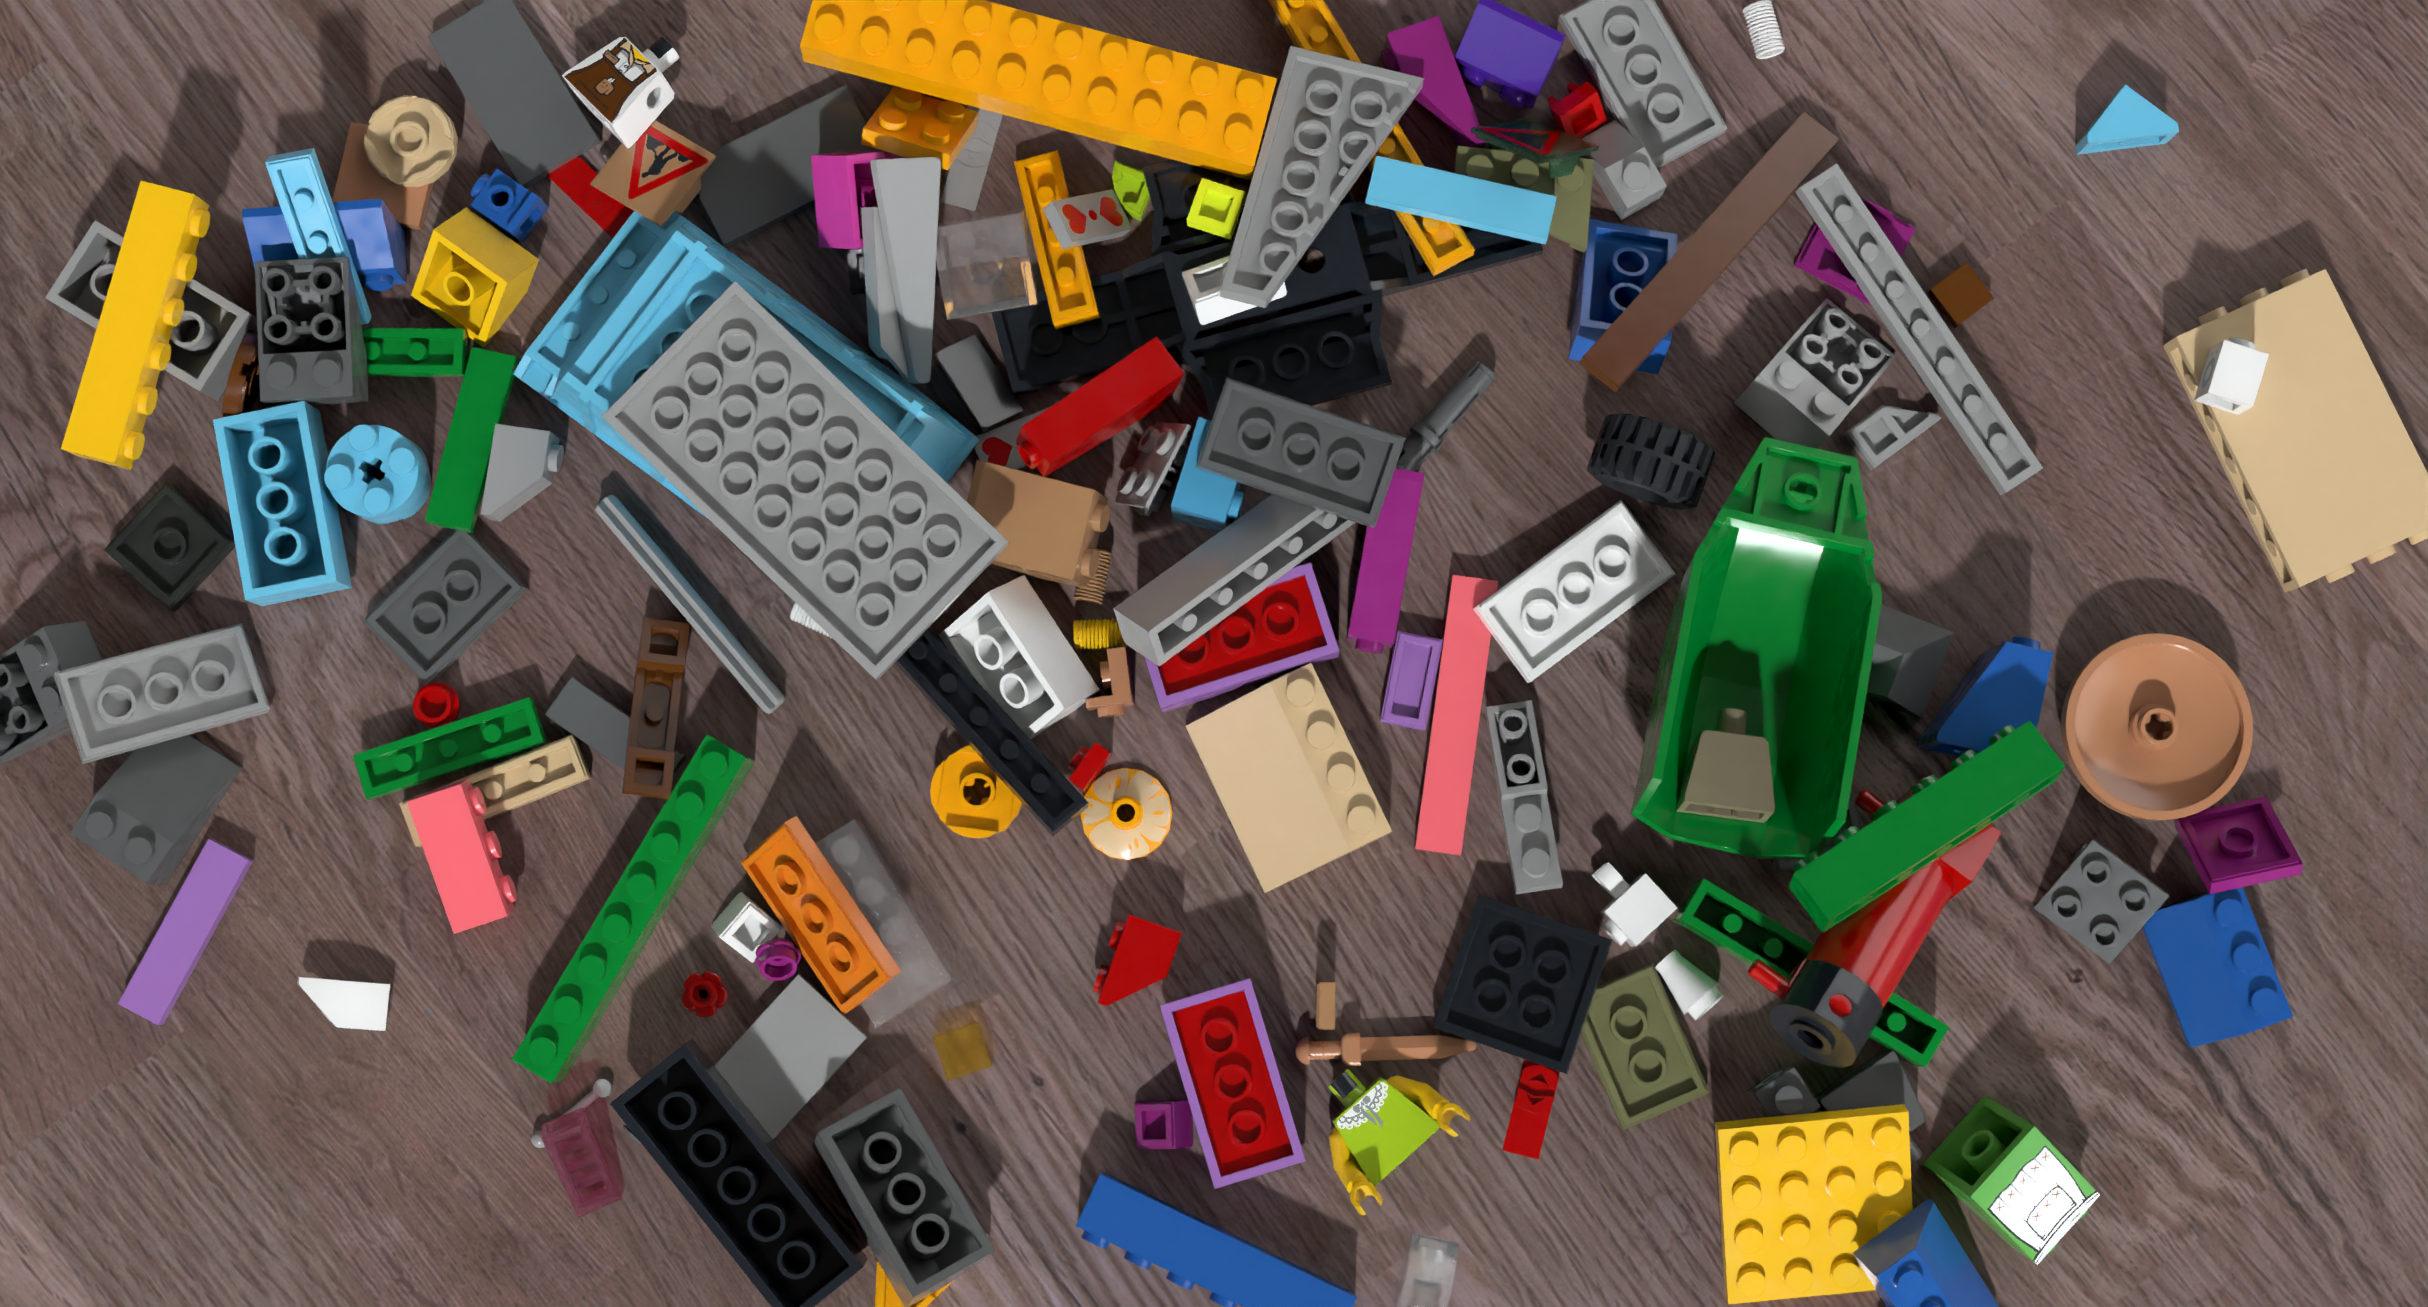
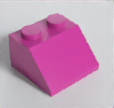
[811,149,905,249]

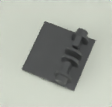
[2034,839,2170,964]

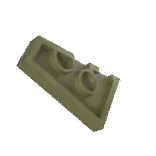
[1454,146,1594,253]

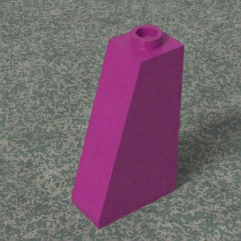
[1346,468,1425,654]

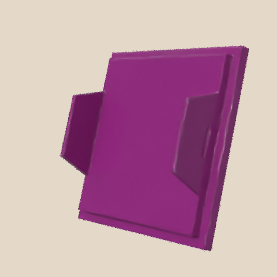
[1794,198,1916,307]

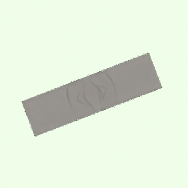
[940,105,1003,211]

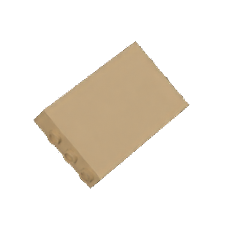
[2163,269,2428,592]

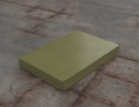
[1581,963,1709,1130]

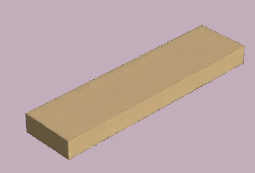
[399,735,591,847]

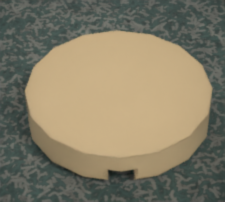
[364,95,458,187]

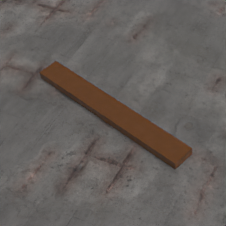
[1579,112,1839,392]

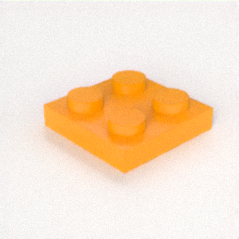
[861,87,979,170]

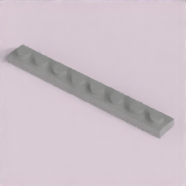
[1795,163,2043,496]

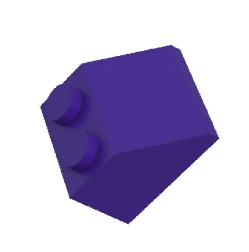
[1455,0,1566,108]

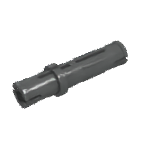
[1396,360,1497,472]

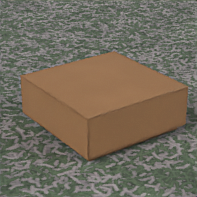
[1315,982,1336,1030]

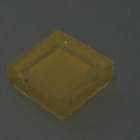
[933,1022,993,1081]

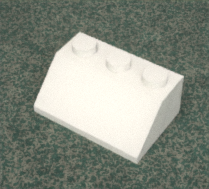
[939,575,1100,739]

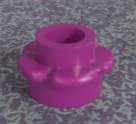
[755,938,801,981]

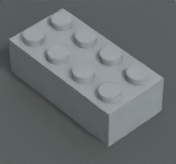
[45,220,258,401]

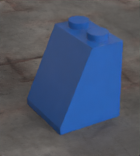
[1917,637,2053,757]

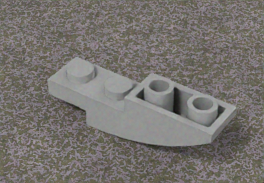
[1486,700,1563,894]

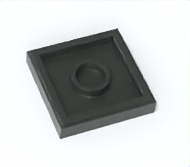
[104,482,235,612]

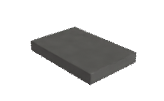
[363,530,529,685]

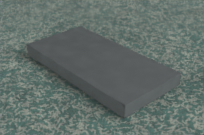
[428,0,601,189]
[698,85,876,248]
[1196,378,1405,529]

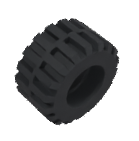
[1587,413,1716,510]

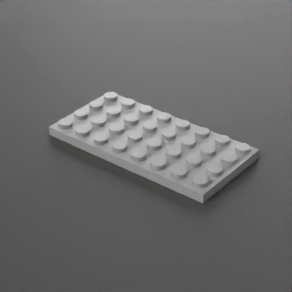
[602,281,1009,680]

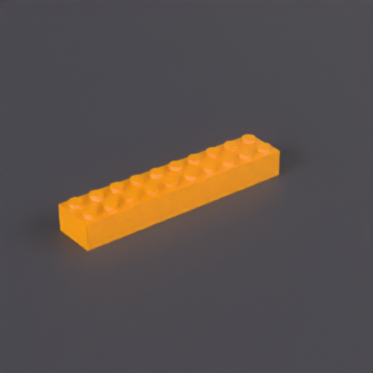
[800,0,1277,180]

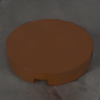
[222,330,259,417]

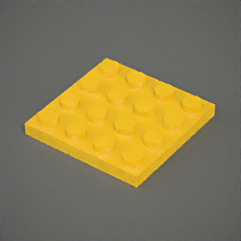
[1715,1104,1913,1304]

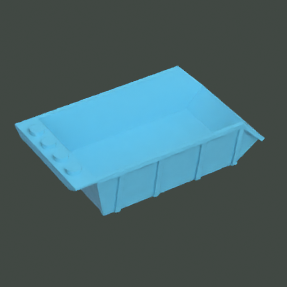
[513,211,979,518]

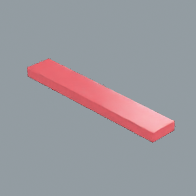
[1414,575,1498,856]

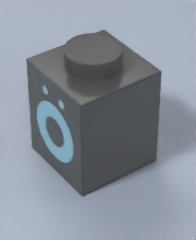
[1746,1065,1821,1118]

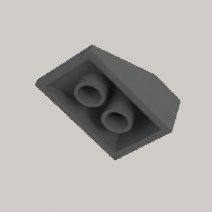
[70,734,242,885]

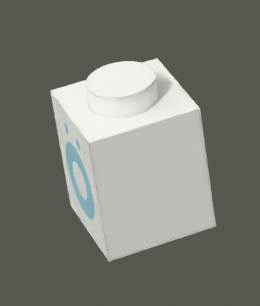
[2194,338,2269,415]

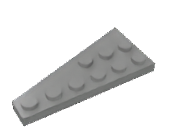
[1220,46,1424,308]

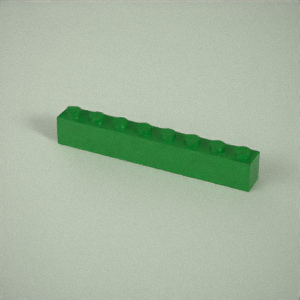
[511,734,755,1084]

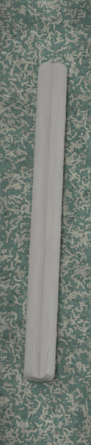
[595,494,785,714]

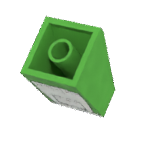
[1923,1095,2100,1265]

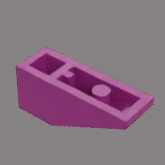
[1381,15,1486,148]

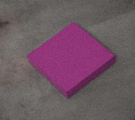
[2175,796,2303,894]

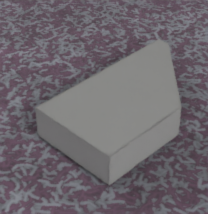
[1843,405,1942,470]

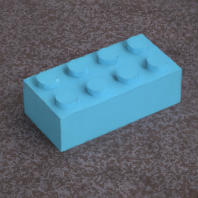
[213,401,352,606]

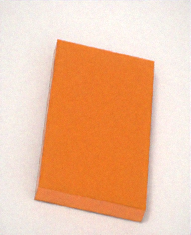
[741,816,902,1015]

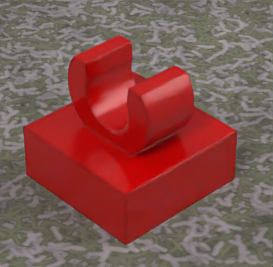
[1547,82,1607,146]

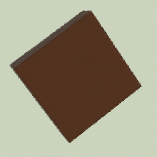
[1927,262,1994,328]

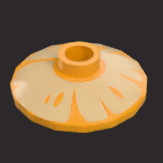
[1080,768,1173,860]

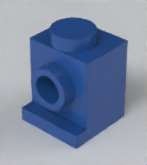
[470,169,549,244]

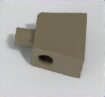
[1676,708,1775,823]

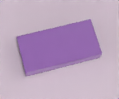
[1380,631,1443,731]

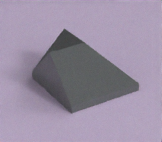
[1866,604,1954,719]

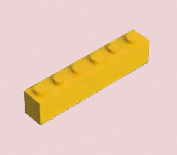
[61,181,210,470]

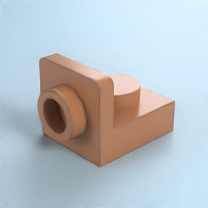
[1085,647,1135,718]

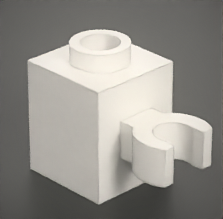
[1591,862,1677,947]

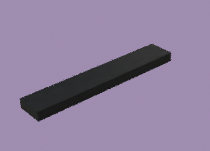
[895,628,1088,836]

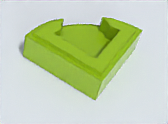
[1112,160,1150,221]

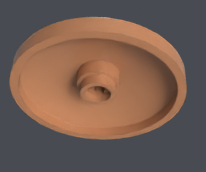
[2061,633,2253,821]

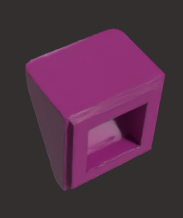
[1134,1100,1193,1149]

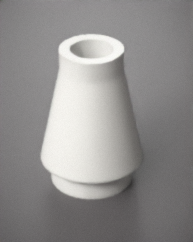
[1655,949,1723,1020]

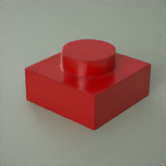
[1067,742,1112,793]

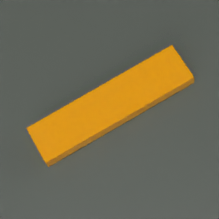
[1014,150,1100,329]

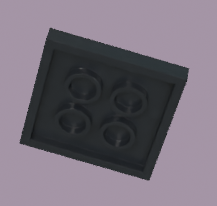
[1433,894,1613,1074]

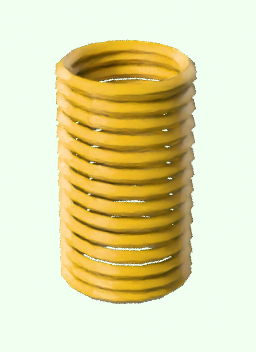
[1073,618,1128,650]

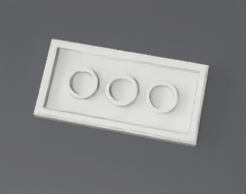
[1473,500,1675,683]

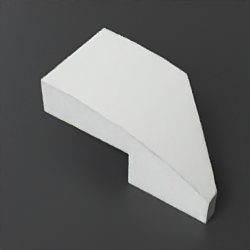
[297,977,390,1031]

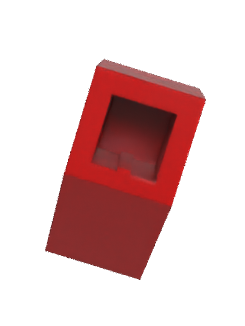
[1093,914,1183,1006]

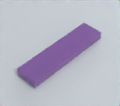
[118,839,254,1025]

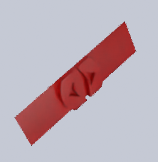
[547,156,634,238]
[1502,1060,1560,1160]

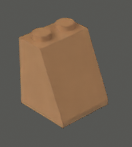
[967,460,1110,588]

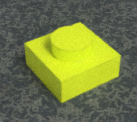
[1187,178,1246,240]

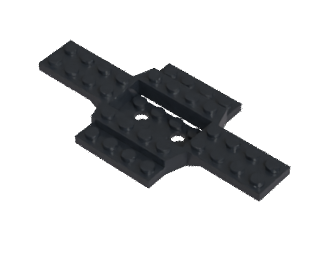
[989,134,1543,421]

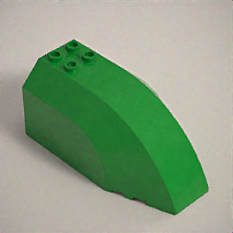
[1631,437,1882,859]

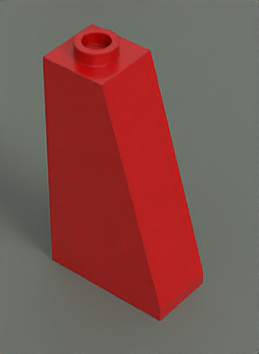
[1016,336,1184,477]

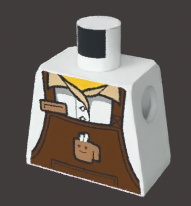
[562,37,680,149]

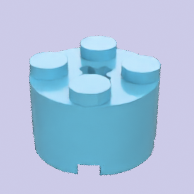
[324,424,432,524]

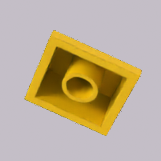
[411,207,539,347]

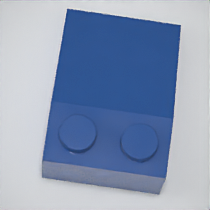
[1568,219,1678,374]

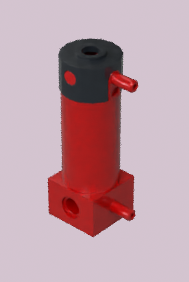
[1748,777,2002,1068]

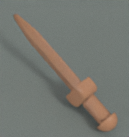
[1295,1033,1476,1066]

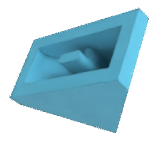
[2075,84,2179,155]

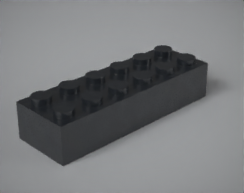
[610,1039,868,1307]

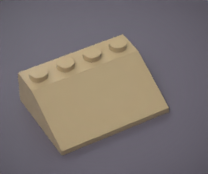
[1185,663,1392,893]

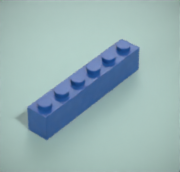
[1076,1171,1357,1307]

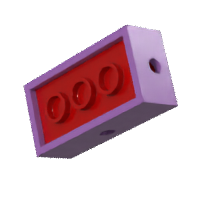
[1145,563,1339,713]
[1160,978,1306,1189]

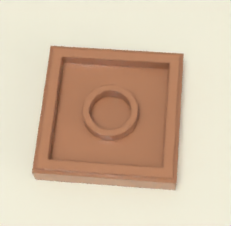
[332,122,434,230]

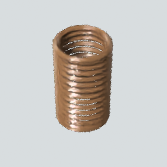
[1073,548,1113,605]

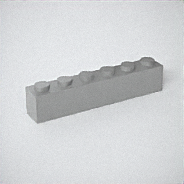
[1113,494,1355,666]

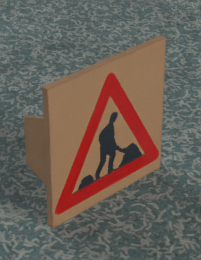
[590,120,716,227]

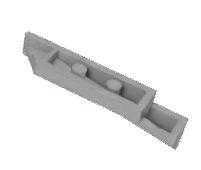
[861,157,941,383]

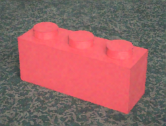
[407,778,518,934]

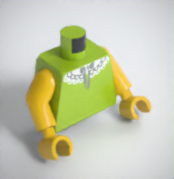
[1327,1068,1470,1215]

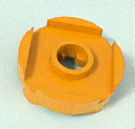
[930,746,1023,839]

